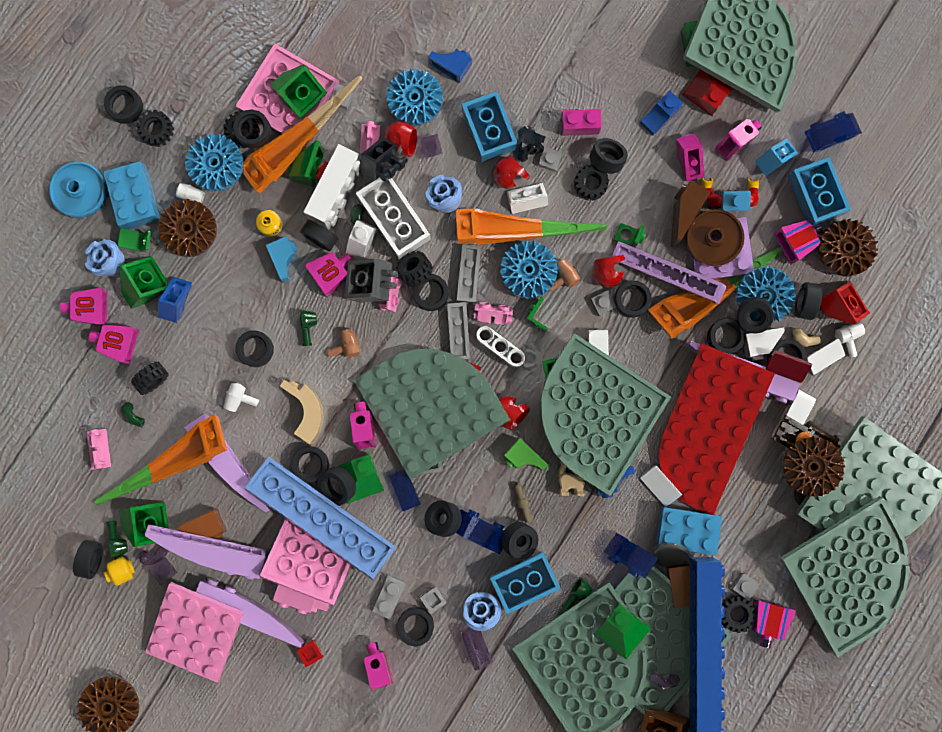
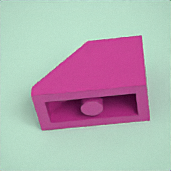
[676,134,704,181]

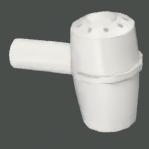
[176,183,205,203]
[835,323,865,357]
[223,383,259,412]

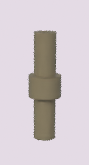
[514,484,533,523]

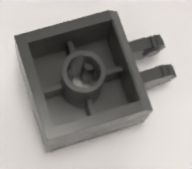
[345,259,398,303]

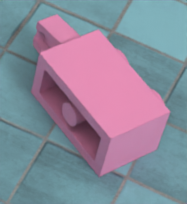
[273,584,330,614]

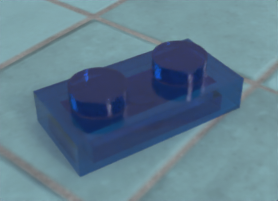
[389,469,421,511]

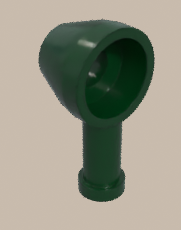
[300,310,317,346]
[106,521,128,558]
[561,577,593,611]

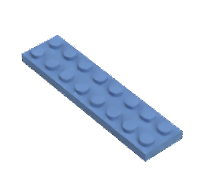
[244,457,396,580]

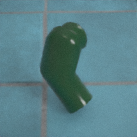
[351,204,365,225]
[120,402,145,428]

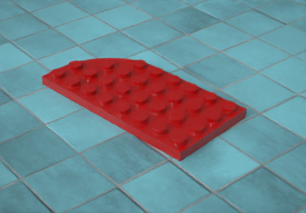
[659,343,775,515]

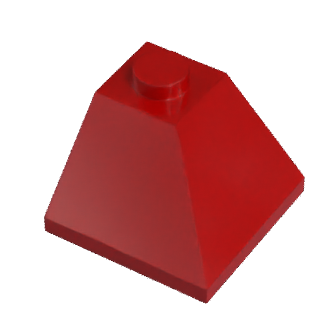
[682,69,733,116]
[820,281,870,325]

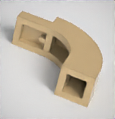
[280,380,324,445]

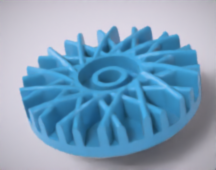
[386,68,443,126]
[185,133,244,192]
[49,162,109,219]
[500,241,558,299]
[736,267,796,324]

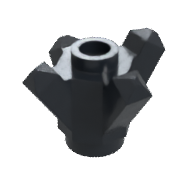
[517,126,546,162]

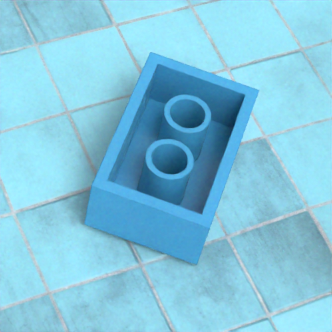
[462,91,517,163]
[788,157,851,226]
[104,161,161,230]
[654,507,722,556]
[490,551,561,614]

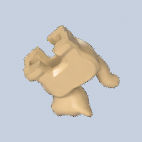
[558,461,585,496]

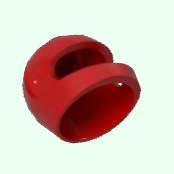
[385,121,417,157]
[493,155,531,189]
[592,255,625,287]
[499,396,530,430]

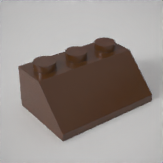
[641,709,691,732]

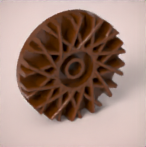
[158,199,217,257]
[686,209,745,268]
[818,218,878,277]
[783,437,845,497]
[77,676,139,732]

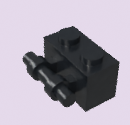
[359,137,408,181]

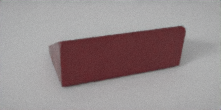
[766,350,812,383]

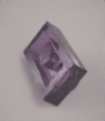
[460,628,493,670]

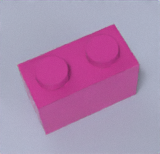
[561,109,602,136]

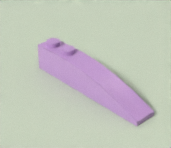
[612,241,726,304]
[686,341,800,404]
[184,414,272,512]
[145,524,266,579]
[196,578,305,648]

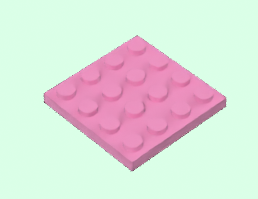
[236,44,339,134]
[260,518,351,606]
[145,582,244,683]

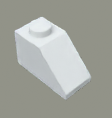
[345,220,378,260]
[743,328,785,361]

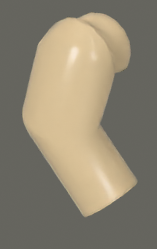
[792,328,820,347]

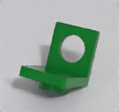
[614,223,645,248]
[117,228,151,252]
[526,297,548,333]

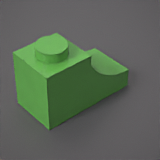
[504,439,548,471]

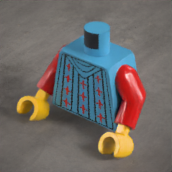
[700,177,759,211]

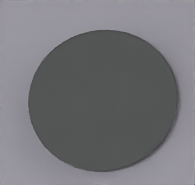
[650,543,690,567]

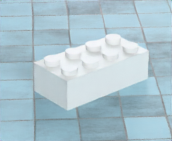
[304,144,361,230]
[356,177,431,260]

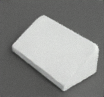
[506,183,548,214]
[807,338,845,375]
[640,465,682,507]

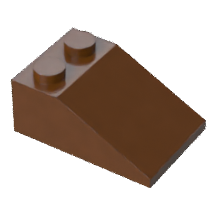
[671,180,710,248]

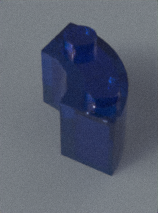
[805,111,862,152]
[456,509,505,554]
[604,532,658,578]

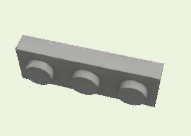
[457,244,481,303]
[447,302,470,360]

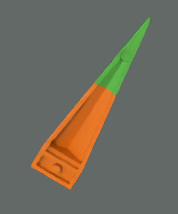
[456,208,608,245]
[648,247,783,339]
[94,414,227,505]

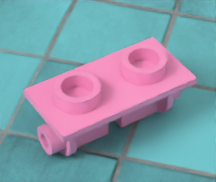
[360,121,380,155]
[378,276,401,312]
[474,302,513,325]
[87,429,111,470]

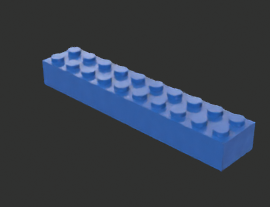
[689,557,725,732]

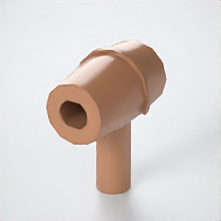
[550,259,580,292]
[327,329,360,358]

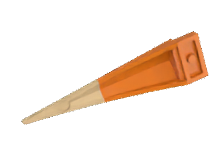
[242,76,362,194]

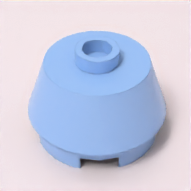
[425,175,462,213]
[84,239,125,276]
[462,592,501,631]

